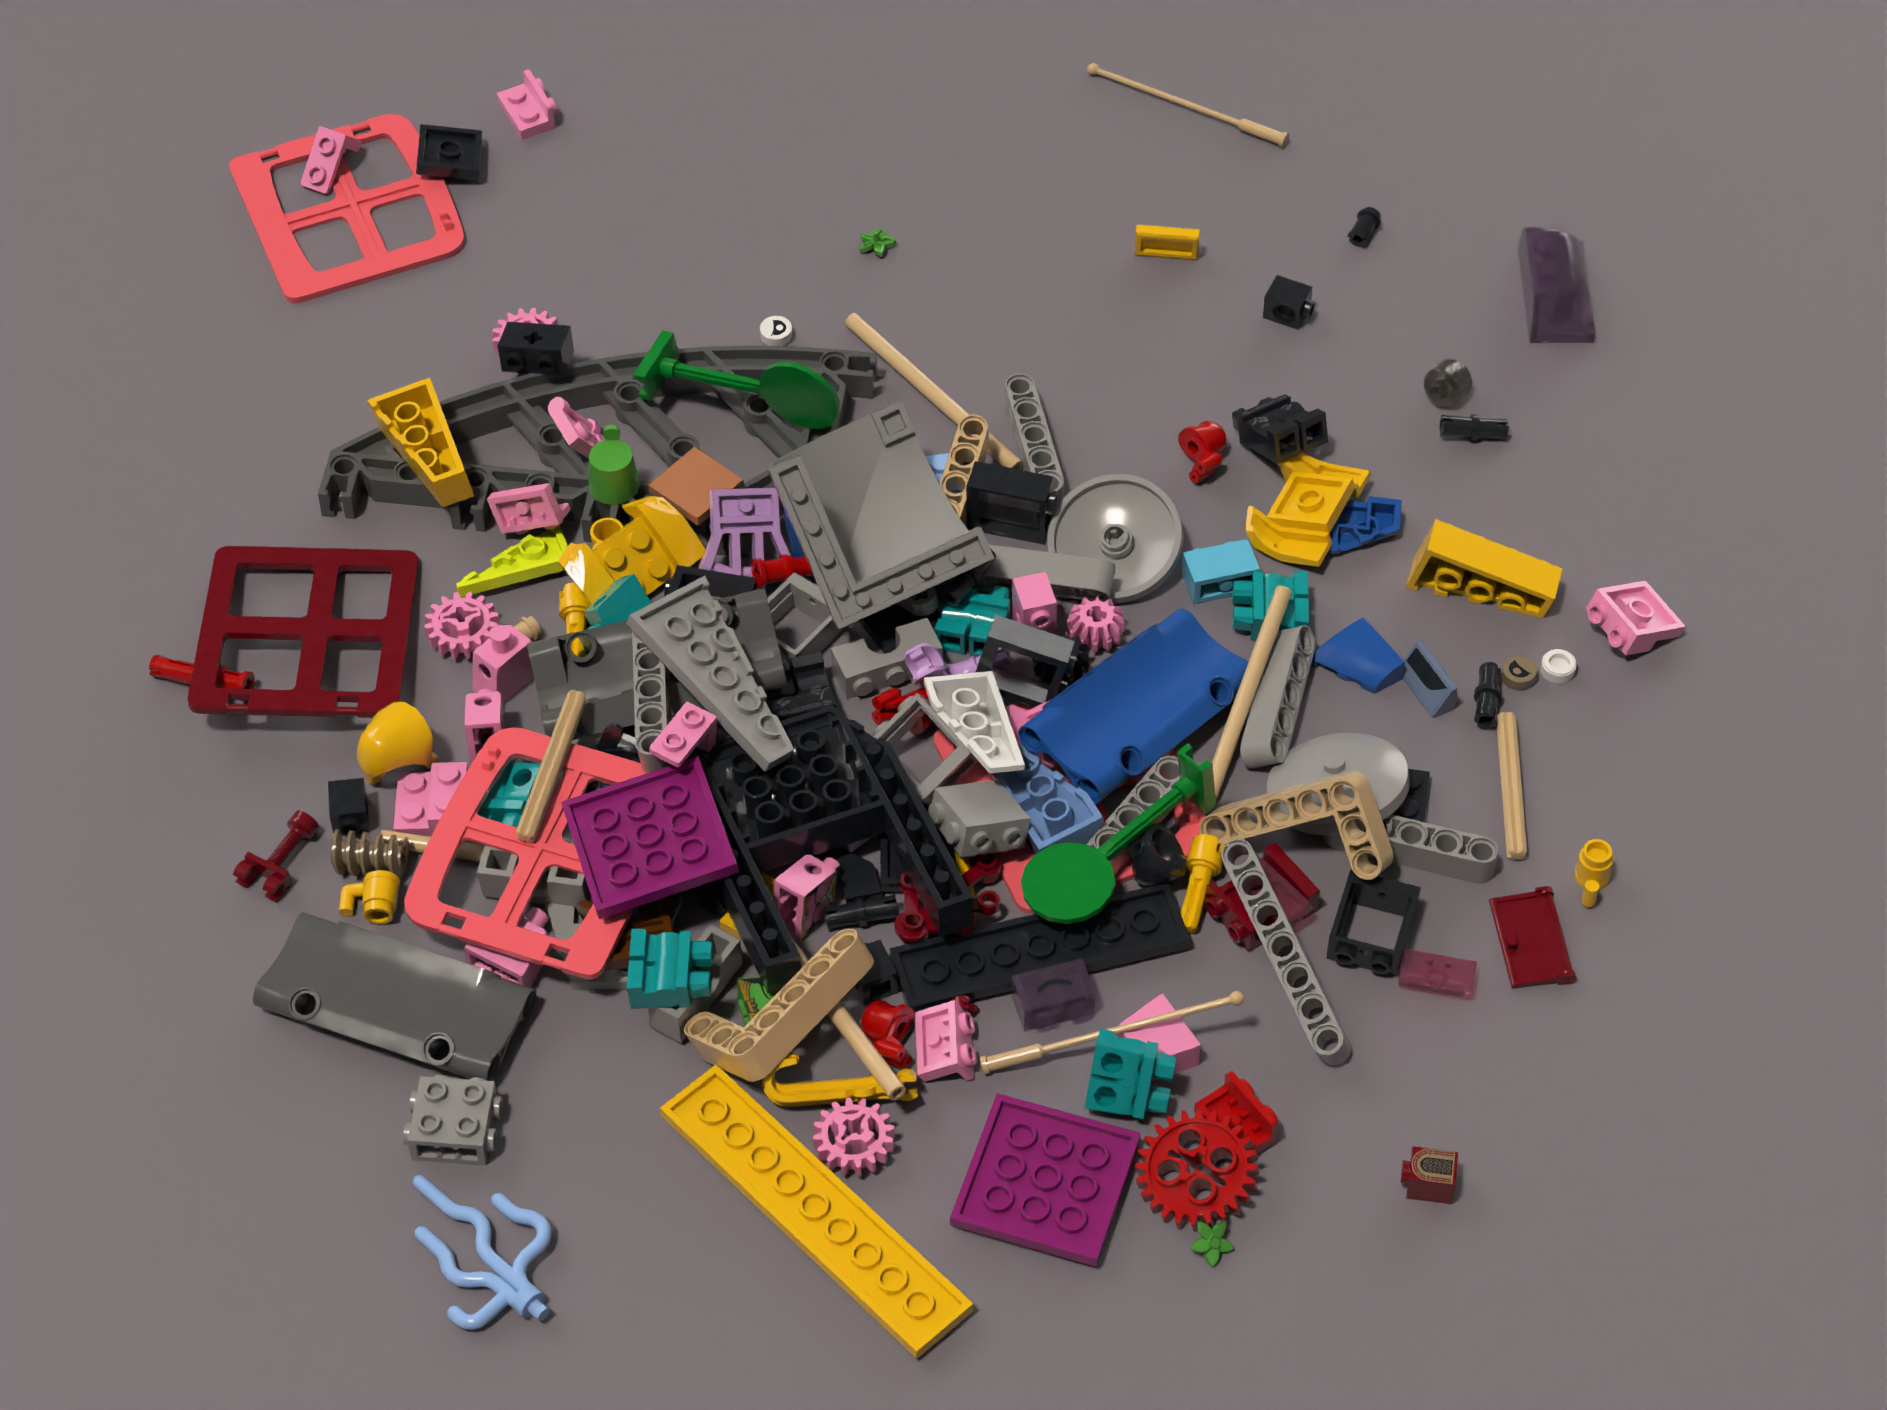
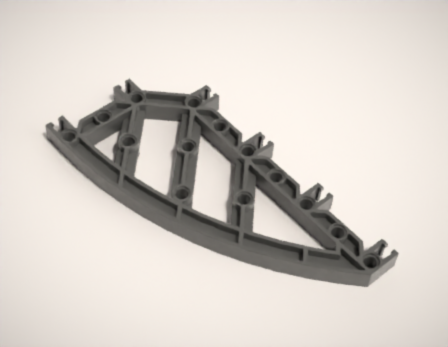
[318,345,878,558]

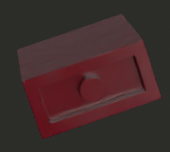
[1204,843,1320,953]

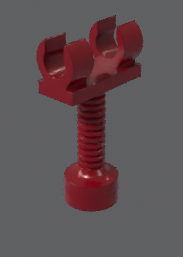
[233,810,319,901]

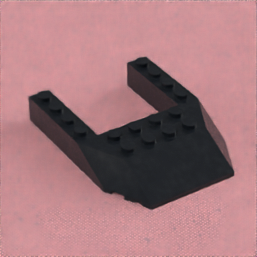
[697,705,974,994]

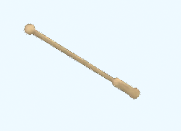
[1087,63,1289,148]
[980,991,1244,1075]

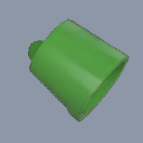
[588,424,640,505]

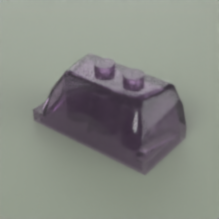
[1518,227,1596,343]

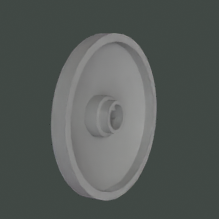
[1047,474,1183,604]
[1267,733,1410,835]

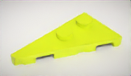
[456,526,568,598]

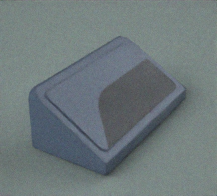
[1403,640,1458,718]

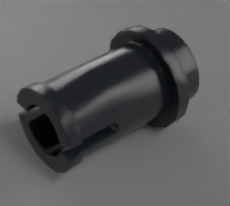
[1347,207,1381,247]

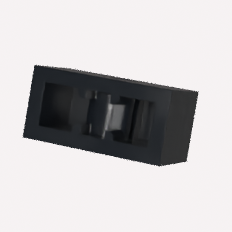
[497,322,574,376]

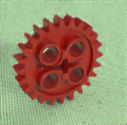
[1135,1108,1260,1231]

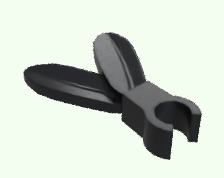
[584,723,640,763]

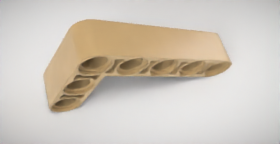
[940,414,990,525]
[1200,771,1393,880]
[684,928,874,1082]

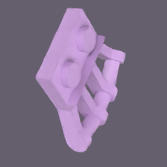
[699,487,790,577]

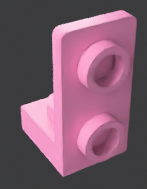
[300,126,362,194]
[649,701,717,767]

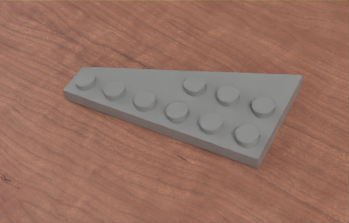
[626,576,794,772]

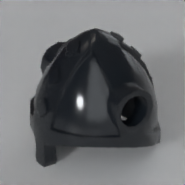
[1128,823,1187,886]

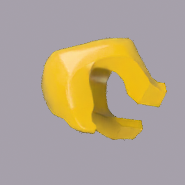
[357,702,439,785]

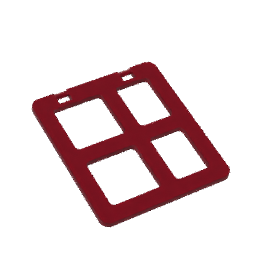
[187,546,418,718]

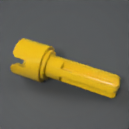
[559,582,590,657]
[1180,834,1226,933]

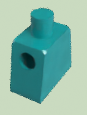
[579,574,651,651]

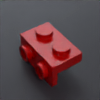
[1194,1071,1278,1153]

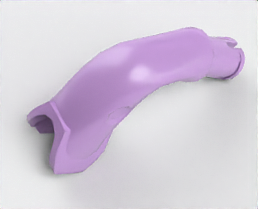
[904,643,1013,685]

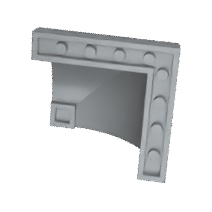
[767,400,994,629]

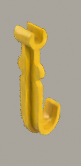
[762,1053,918,1107]

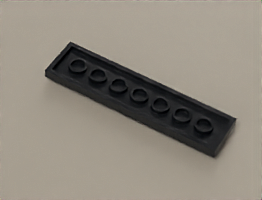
[889,882,1190,1014]

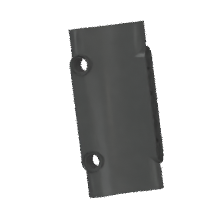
[527,588,788,737]
[253,913,537,1081]

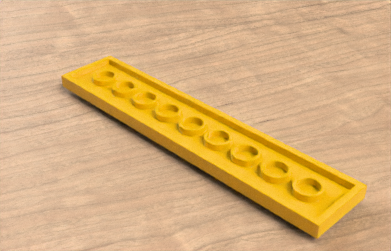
[660,1064,974,1359]

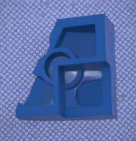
[1311,617,1405,694]

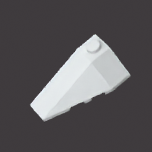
[924,671,1025,774]

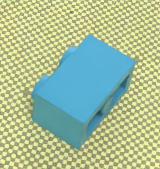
[1182,539,1260,604]

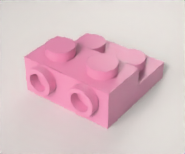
[1586,581,1686,656]
[393,762,468,837]

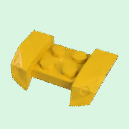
[1246,451,1371,567]
[558,496,706,606]

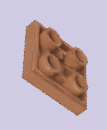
[648,447,744,526]

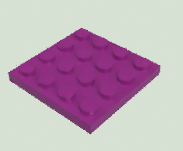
[561,756,739,919]
[950,1093,1141,1267]

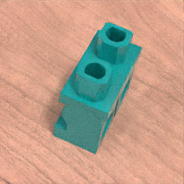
[1232,571,1309,641]
[934,585,1010,657]
[478,762,557,827]
[627,929,714,1009]
[1084,1028,1177,1119]

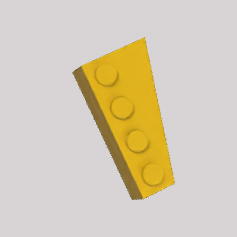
[367,377,474,507]
[1405,519,1563,618]

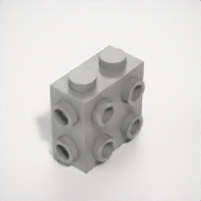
[928,779,1030,857]
[403,1075,503,1165]

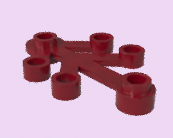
[894,852,1001,944]

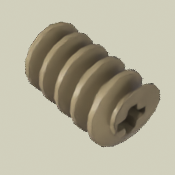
[330,829,409,879]

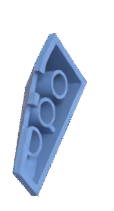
[990,743,1104,854]

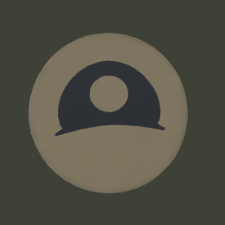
[1501,655,1537,690]

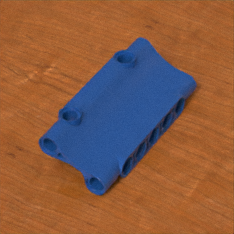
[1018,608,1248,804]

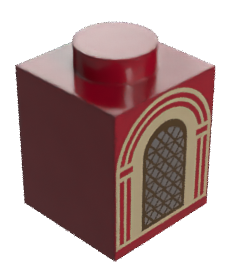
[1400,1146,1458,1204]

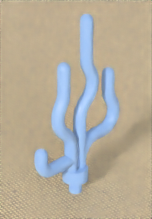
[412,1175,552,1330]

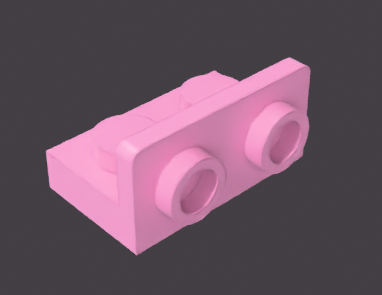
[496,69,557,140]
[487,483,571,534]
[915,1000,977,1082]

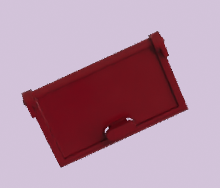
[1489,886,1577,989]

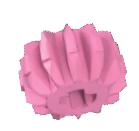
[1067,595,1126,654]

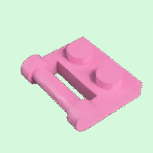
[548,397,605,459]

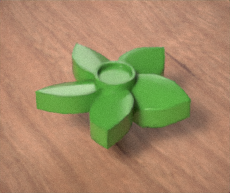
[860,228,896,257]
[1190,1222,1234,1266]

